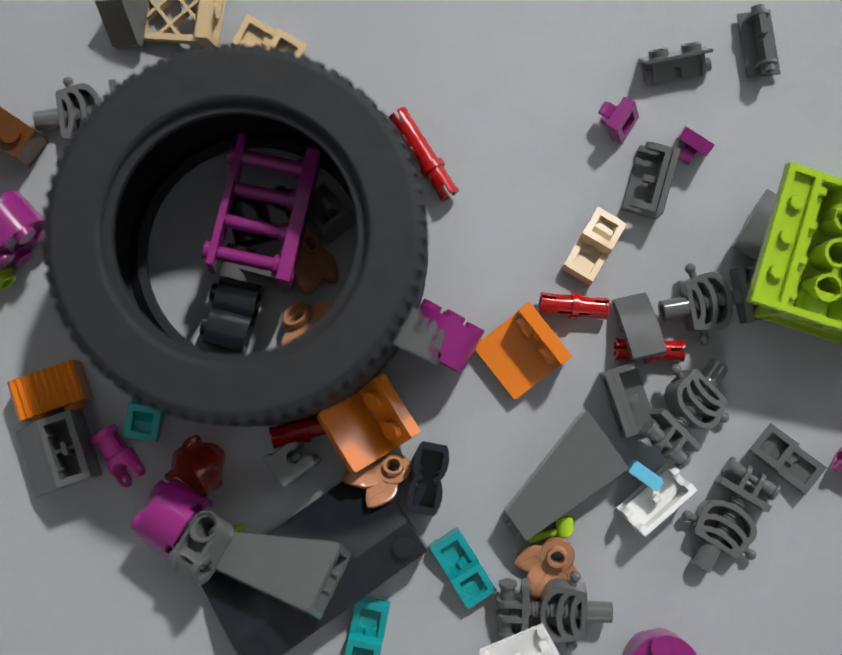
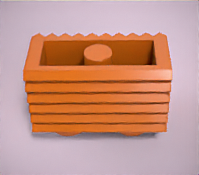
[7,359,93,424]

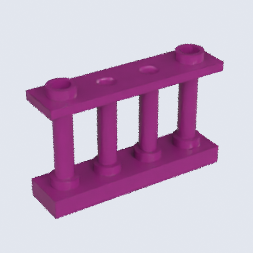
[202,133,321,290]

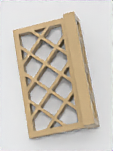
[143,0,226,47]

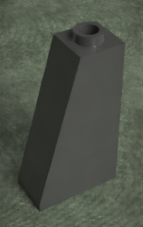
[503,411,629,541]
[215,532,352,620]

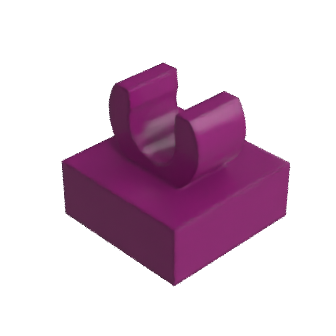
[598,97,639,144]
[677,126,714,165]

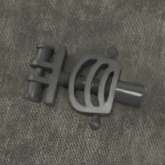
[33,77,129,143]
[658,263,762,345]
[641,359,729,469]
[682,457,781,573]
[496,571,613,650]

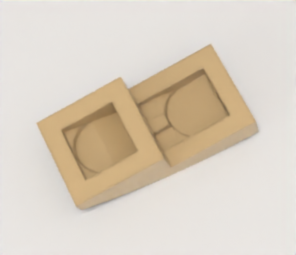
[230,14,307,58]
[561,207,627,286]

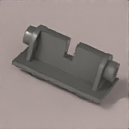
[736,4,781,79]
[638,42,713,85]

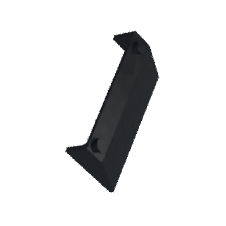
[201,481,428,655]

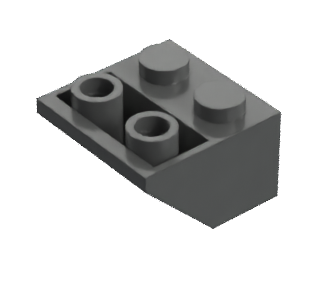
[15,410,103,498]

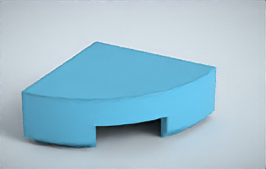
[626,459,664,492]

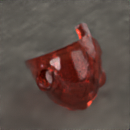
[164,435,226,497]

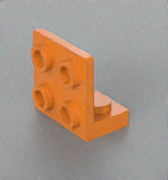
[475,302,573,399]
[316,373,421,474]

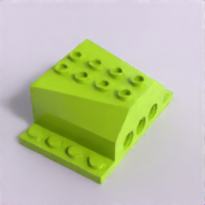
[746,162,842,345]

